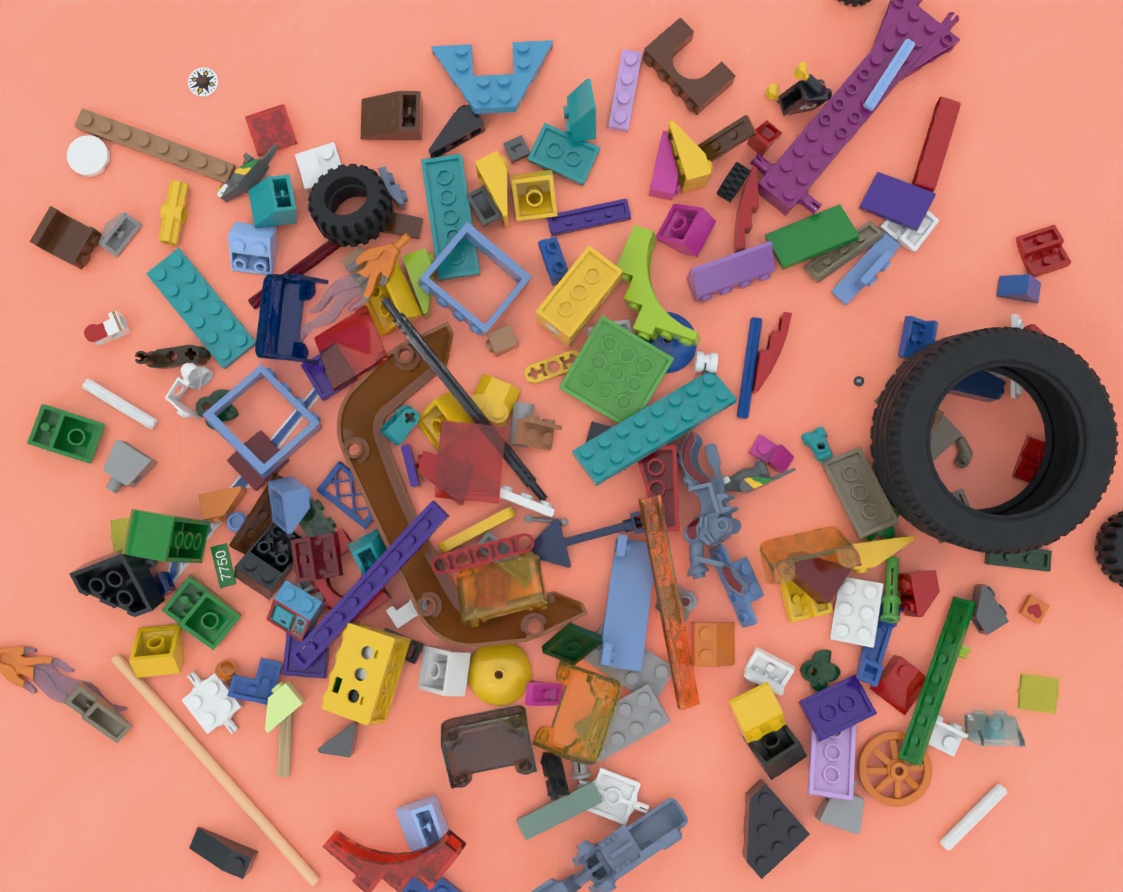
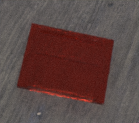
[435,420,506,504]

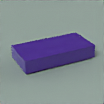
[401,444,421,488]

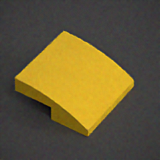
[778,578,833,623]

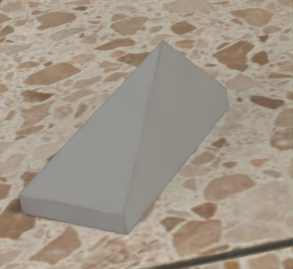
[98,211,142,257]

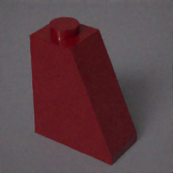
[781,553,851,604]

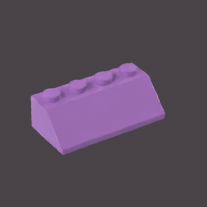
[686,241,775,302]

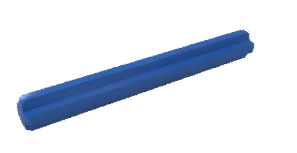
[737,317,762,419]

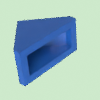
[996,274,1041,303]

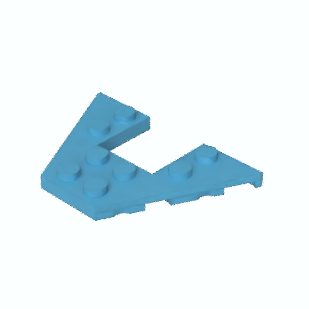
[431,40,553,114]

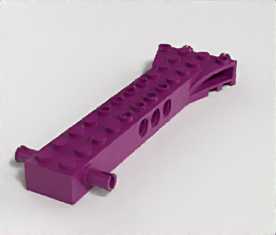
[750,0,961,216]

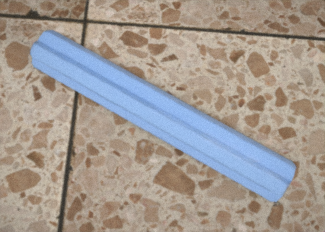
[863,39,915,111]

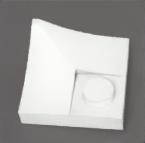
[295,142,342,191]

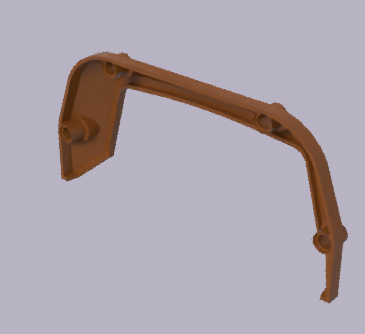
[337,321,588,648]

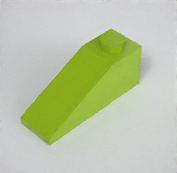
[402,248,435,318]

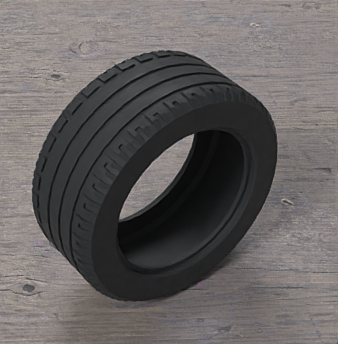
[870,327,1119,555]

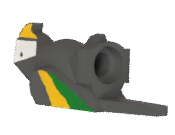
[216,144,279,203]
[715,460,796,493]

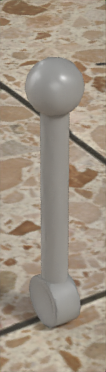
[524,514,568,526]

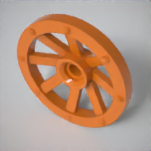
[857,731,932,807]

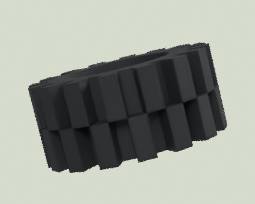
[716,162,751,203]

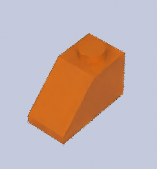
[198,486,247,524]

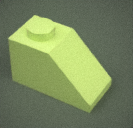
[265,681,306,733]

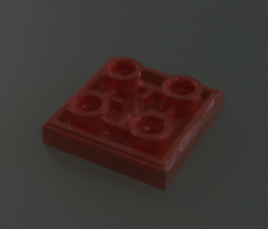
[245,104,298,157]

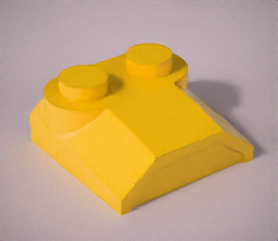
[471,374,521,428]

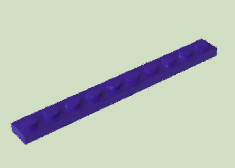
[290,500,450,670]

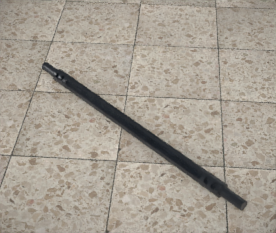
[381,297,548,501]

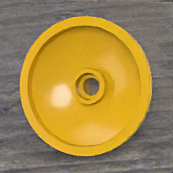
[468,643,532,706]

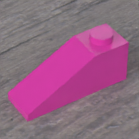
[648,130,681,201]

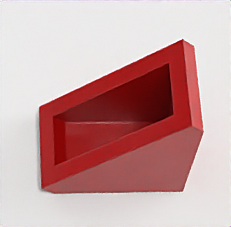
[747,120,782,157]

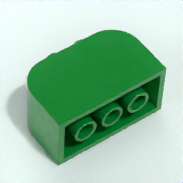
[122,509,210,563]

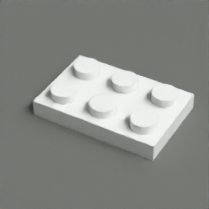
[830,577,884,648]

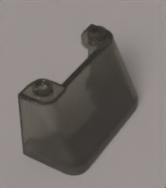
[441,705,537,789]

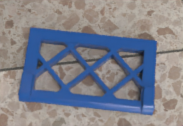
[316,461,373,529]

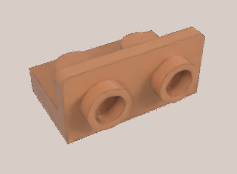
[515,415,562,451]

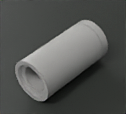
[509,402,535,447]

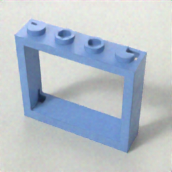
[417,222,532,337]
[202,364,322,480]

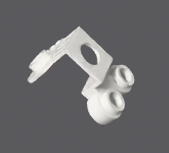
[165,363,213,419]

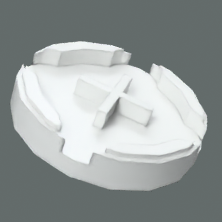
[67,135,110,177]

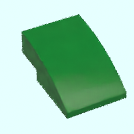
[27,404,106,464]
[161,574,242,650]

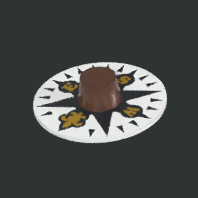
[188,67,219,97]

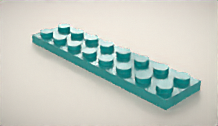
[572,372,737,486]

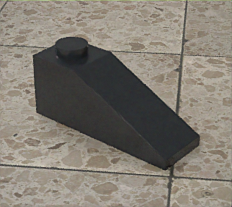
[428,104,485,158]
[189,827,259,879]

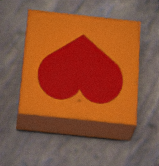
[1019,595,1050,624]

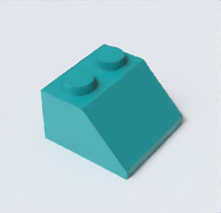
[563,78,596,142]

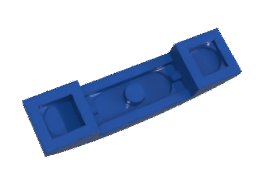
[856,603,902,687]

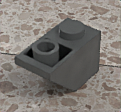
[971,584,1009,635]

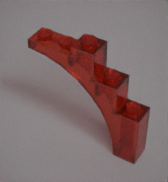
[323,829,467,892]

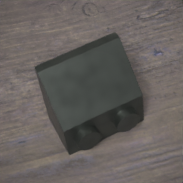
[742,724,807,780]

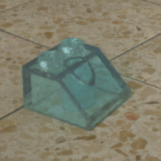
[964,710,1025,747]

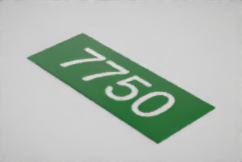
[210,543,236,588]

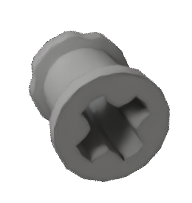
[570,753,591,779]

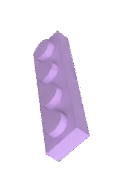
[608,49,642,133]

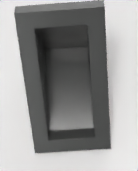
[466,186,502,227]
[317,721,359,758]

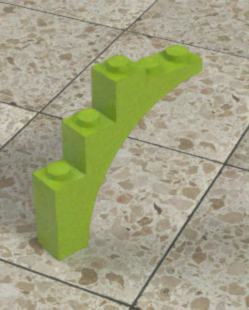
[617,225,701,347]

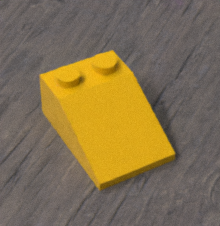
[666,120,713,194]
[475,151,510,229]

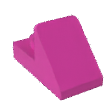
[748,434,795,473]
[525,680,563,706]

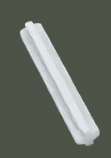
[82,379,158,430]
[940,784,1008,851]

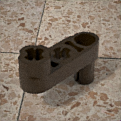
[135,345,210,369]

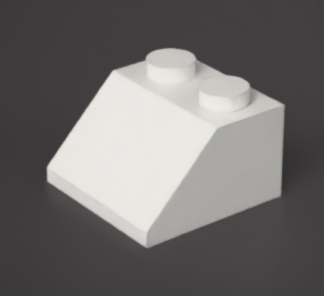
[418,646,471,696]

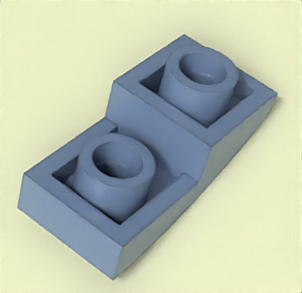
[378,166,408,211]

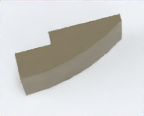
[64,681,132,743]

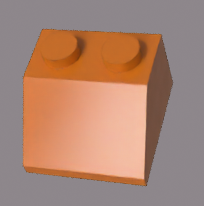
[691,621,735,667]

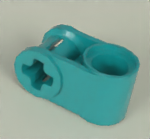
[380,405,419,446]

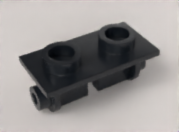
[540,752,570,800]

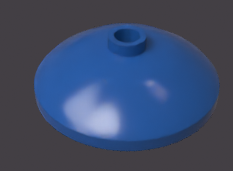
[636,312,697,374]

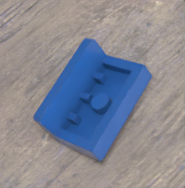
[538,237,569,286]
[898,316,938,360]

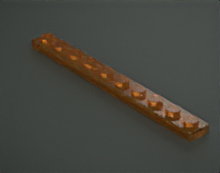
[638,495,700,711]

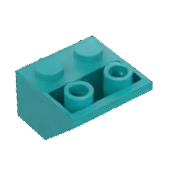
[248,174,297,228]
[347,528,387,575]

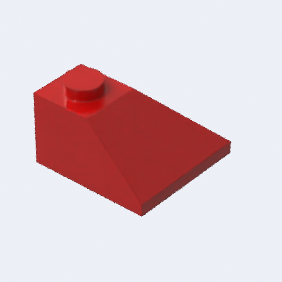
[869,655,926,715]

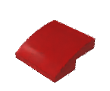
[1016,225,1071,277]
[1012,435,1045,483]

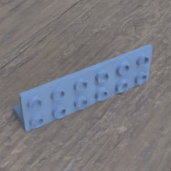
[598,534,658,672]

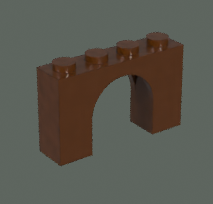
[643,17,736,115]

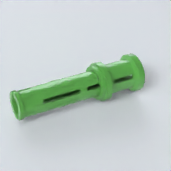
[880,557,901,623]

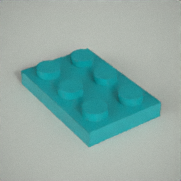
[527,123,600,186]

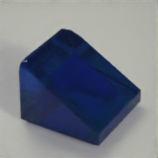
[154,571,176,597]

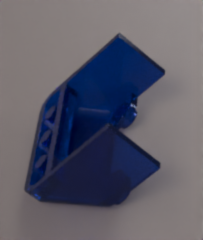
[255,274,329,365]

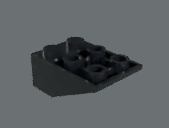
[234,522,302,600]

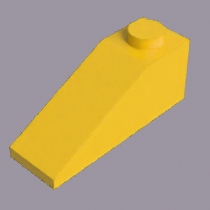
[845,536,914,573]

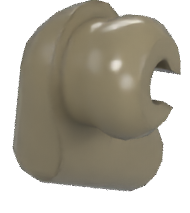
[955,436,973,468]

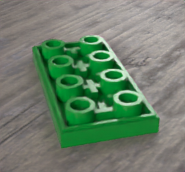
[765,204,860,270]

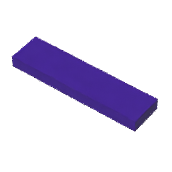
[547,198,631,237]

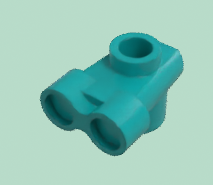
[801,427,833,463]

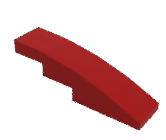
[734,167,759,253]
[752,312,792,394]

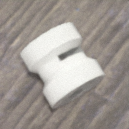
[694,351,718,373]

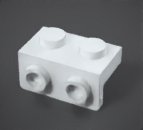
[743,647,795,696]

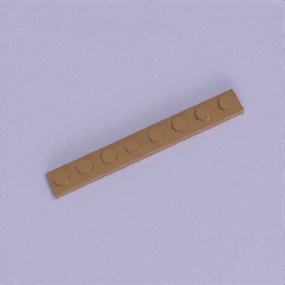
[74,108,236,184]

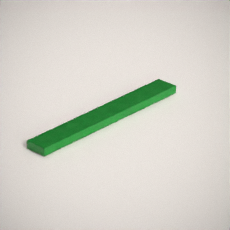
[898,597,976,767]

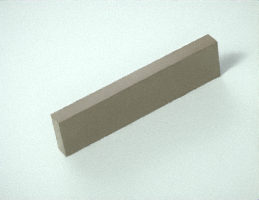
[804,221,884,284]

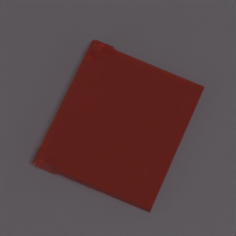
[314,306,389,391]

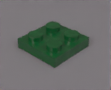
[541,622,603,666]

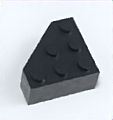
[69,549,165,617]
[742,779,810,879]

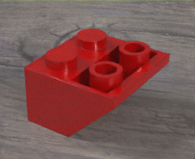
[898,570,940,618]

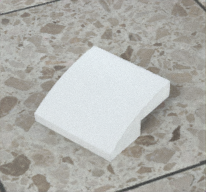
[879,211,940,253]

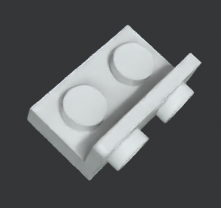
[929,715,968,757]

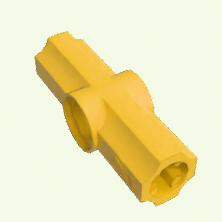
[158,180,190,246]

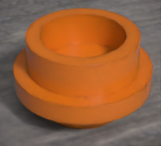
[215,659,238,681]

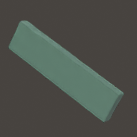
[516,780,603,840]

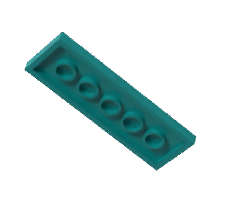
[421,154,480,281]
[146,248,258,369]

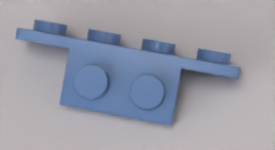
[831,233,900,305]
[709,544,764,628]

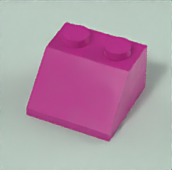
[656,204,716,257]

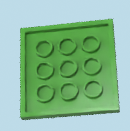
[559,315,674,423]

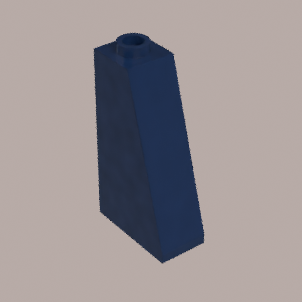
[948,370,1006,403]

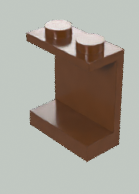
[29,206,101,270]

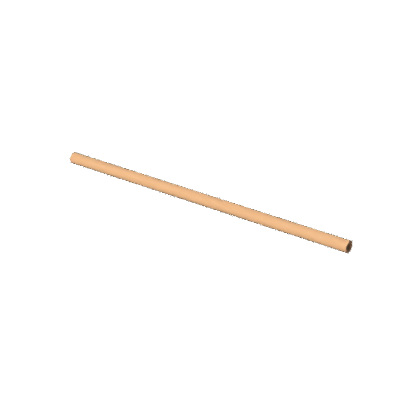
[111,653,320,887]

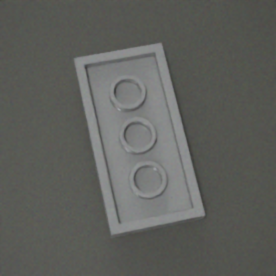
[583,621,676,698]
[574,682,671,764]

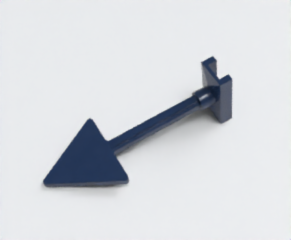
[522,511,647,568]

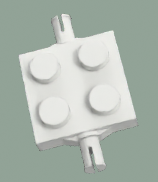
[182,671,244,735]
[577,767,649,825]

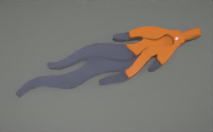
[298,233,411,343]
[0,646,128,711]

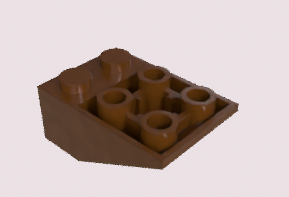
[360,91,423,140]

